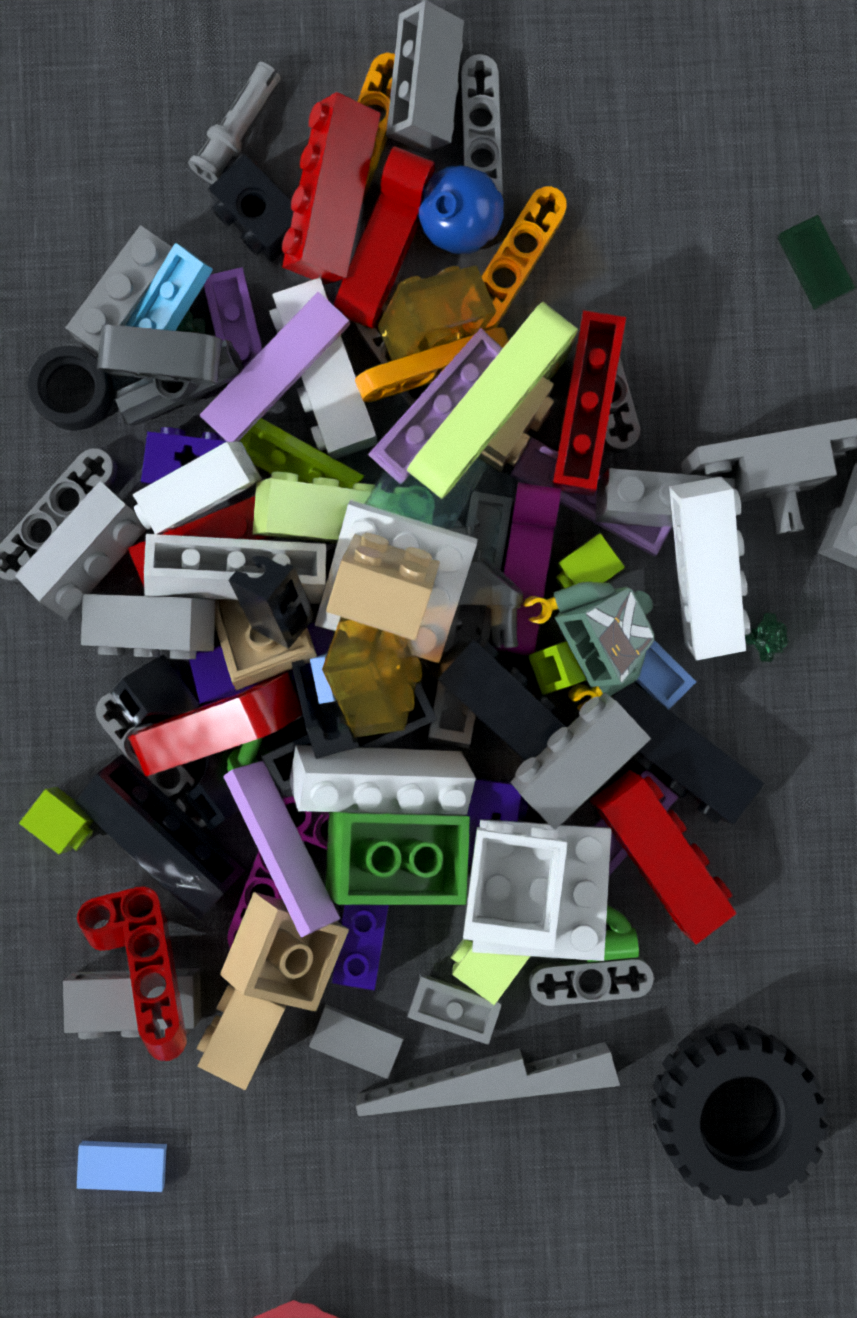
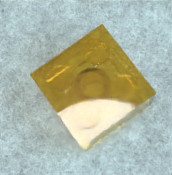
[378,265,496,361]
[322,617,422,737]

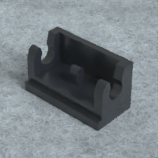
[228,556,315,649]
[292,660,359,759]

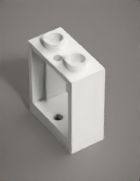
[133,442,262,534]
[463,821,568,952]

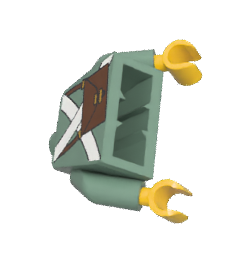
[523,582,655,711]

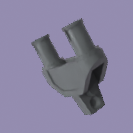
[449,526,523,648]

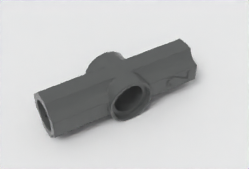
[115,340,244,426]

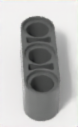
[97,324,223,385]

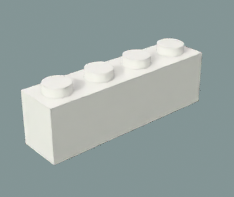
[269,277,378,459]
[669,477,750,661]
[144,534,326,604]
[289,745,476,815]

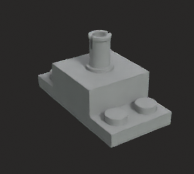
[681,418,857,535]

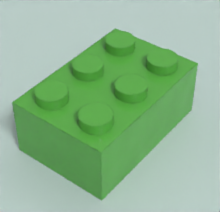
[326,812,470,905]

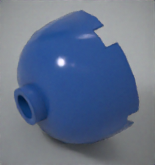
[418,166,504,254]

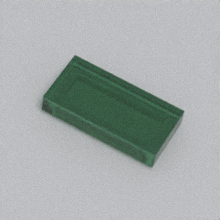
[777,215,855,310]

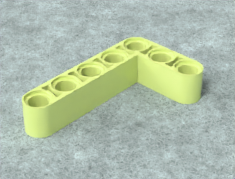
[407,302,578,499]

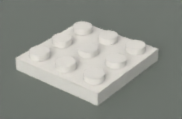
[315,500,478,663]
[472,819,611,961]

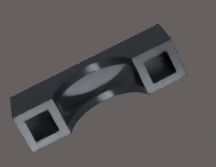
[111,654,239,831]

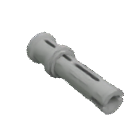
[188,62,281,184]

